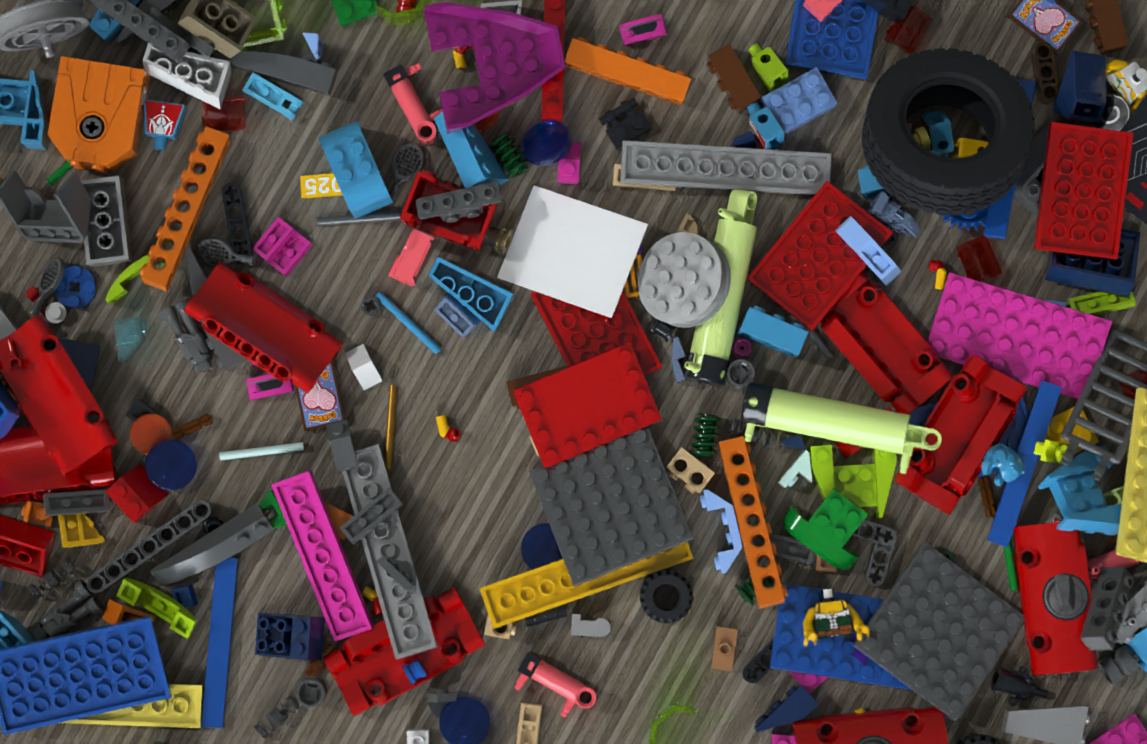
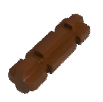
[172,413,213,440]
[977,475,997,517]

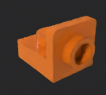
[21,501,55,527]

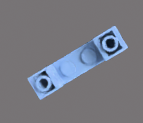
[835,216,902,286]
[700,490,742,574]

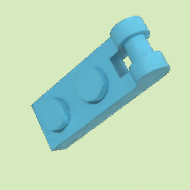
[242,73,304,120]

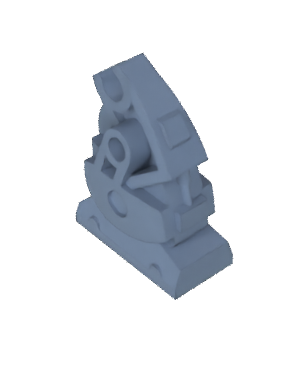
[866,191,920,238]

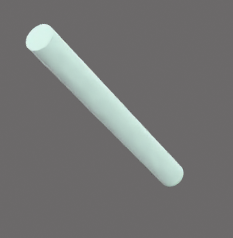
[219,442,304,461]

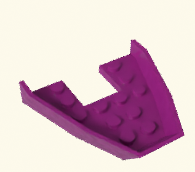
[423,2,565,134]

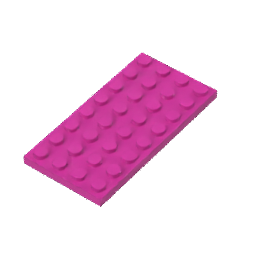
[927,272,1112,399]

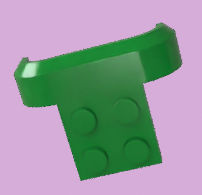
[782,488,868,570]

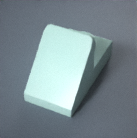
[777,450,812,488]

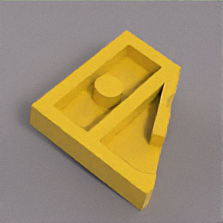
[58,514,105,548]

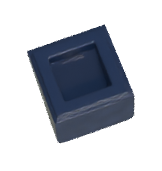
[732,131,756,149]
[779,434,805,451]

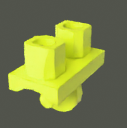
[1034,439,1068,464]

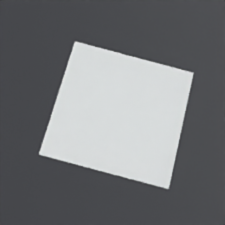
[497,185,648,318]

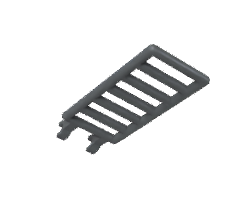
[1060,328,1147,481]

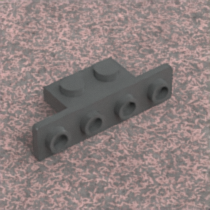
[415,182,502,223]

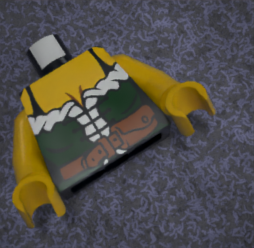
[803,589,870,646]

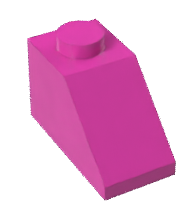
[558,141,581,185]

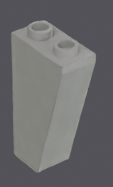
[1001,705,1090,744]

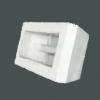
[345,344,383,391]

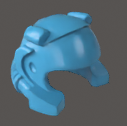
[982,444,1025,486]

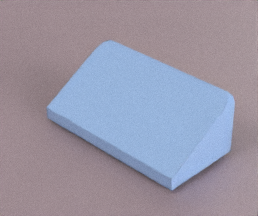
[303,33,323,63]

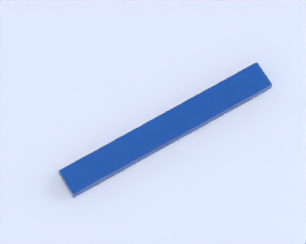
[984,79,1036,239]
[986,380,1062,548]
[201,558,238,728]

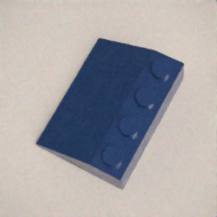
[1045,229,1141,297]

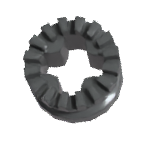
[361,296,381,316]

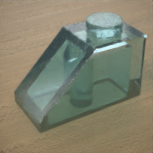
[113,317,147,363]

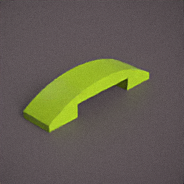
[105,249,170,305]
[116,578,197,639]

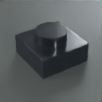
[126,398,156,422]

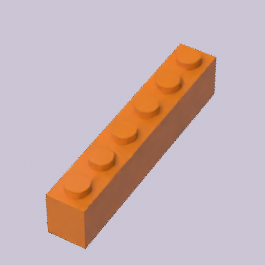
[564,37,691,106]

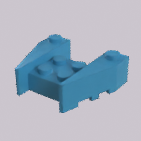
[0,70,49,150]
[1038,446,1122,535]

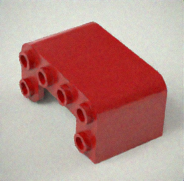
[400,170,498,252]

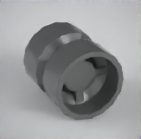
[726,359,755,389]
[1097,646,1138,685]
[297,678,327,707]

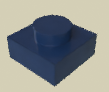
[170,584,198,608]

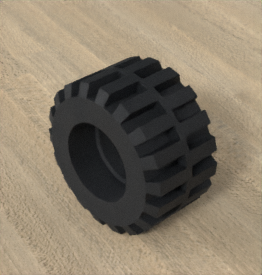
[640,570,694,624]

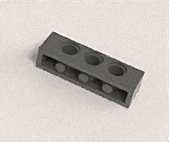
[1080,566,1134,650]

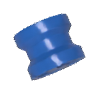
[402,657,427,684]

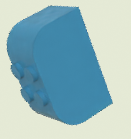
[318,121,393,219]

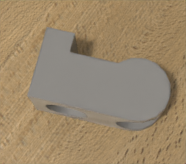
[571,613,611,637]

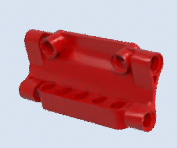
[184,261,344,393]
[821,271,954,415]
[0,314,119,476]
[0,419,117,505]
[323,587,486,717]

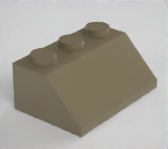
[177,0,257,59]

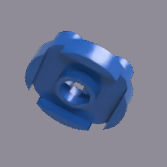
[55,266,97,308]

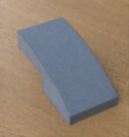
[671,337,685,383]

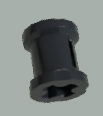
[650,319,676,343]

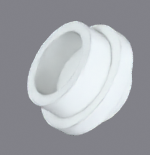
[45,302,67,323]

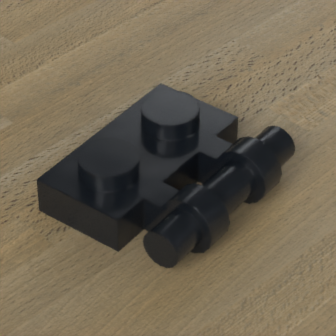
[598,98,652,150]

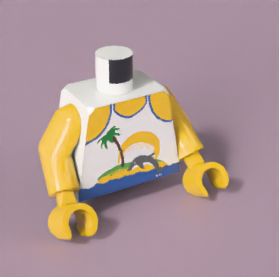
[1105,60,1147,118]

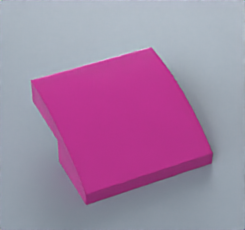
[252,217,313,277]

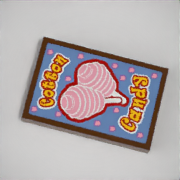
[1007,0,1083,55]
[295,360,346,431]

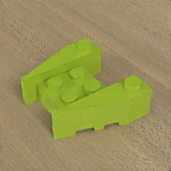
[808,445,897,518]

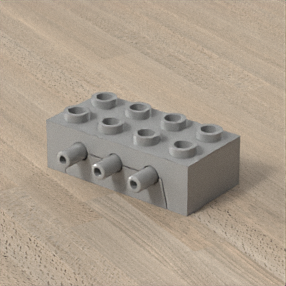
[1115,574,1147,644]

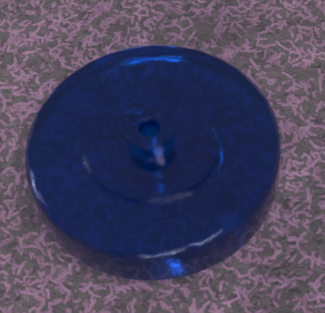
[522,121,572,166]
[145,439,197,490]
[520,523,563,570]
[439,696,490,744]

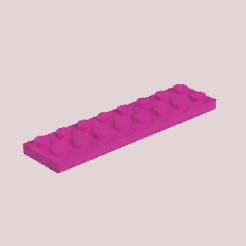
[272,470,374,642]

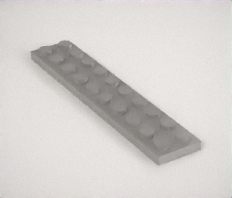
[620,141,831,195]
[342,444,438,660]

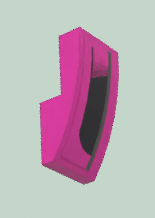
[619,14,668,46]
[246,374,294,400]

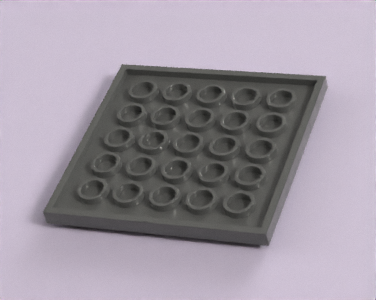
[529,426,693,587]
[852,542,1024,721]

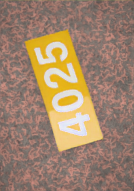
[300,173,343,199]

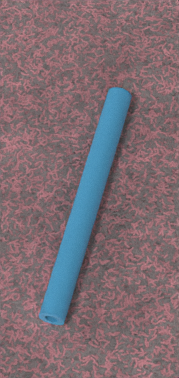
[375,291,441,354]

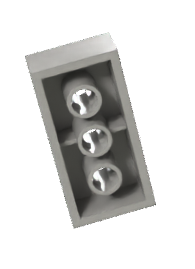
[81,176,133,267]

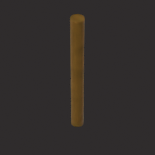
[384,385,398,470]

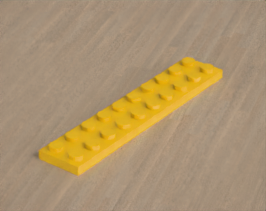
[479,542,694,629]

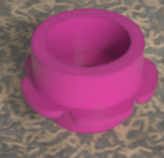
[731,338,752,358]

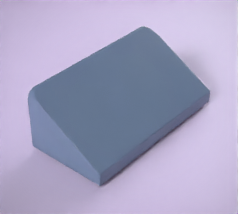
[434,293,481,339]

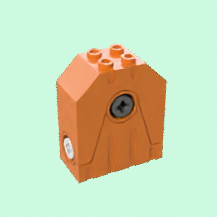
[47,56,151,174]

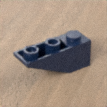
[754,684,819,732]

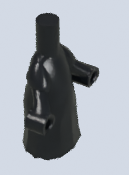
[991,666,1048,707]

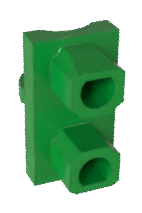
[258,490,288,529]

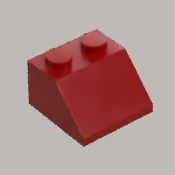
[105,464,169,523]

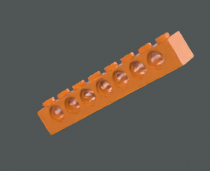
[140,126,231,292]
[718,436,788,609]

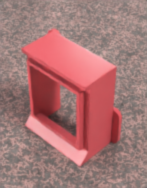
[388,228,434,287]

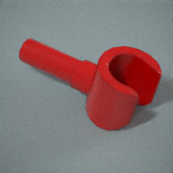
[26,286,45,315]
[7,340,22,369]

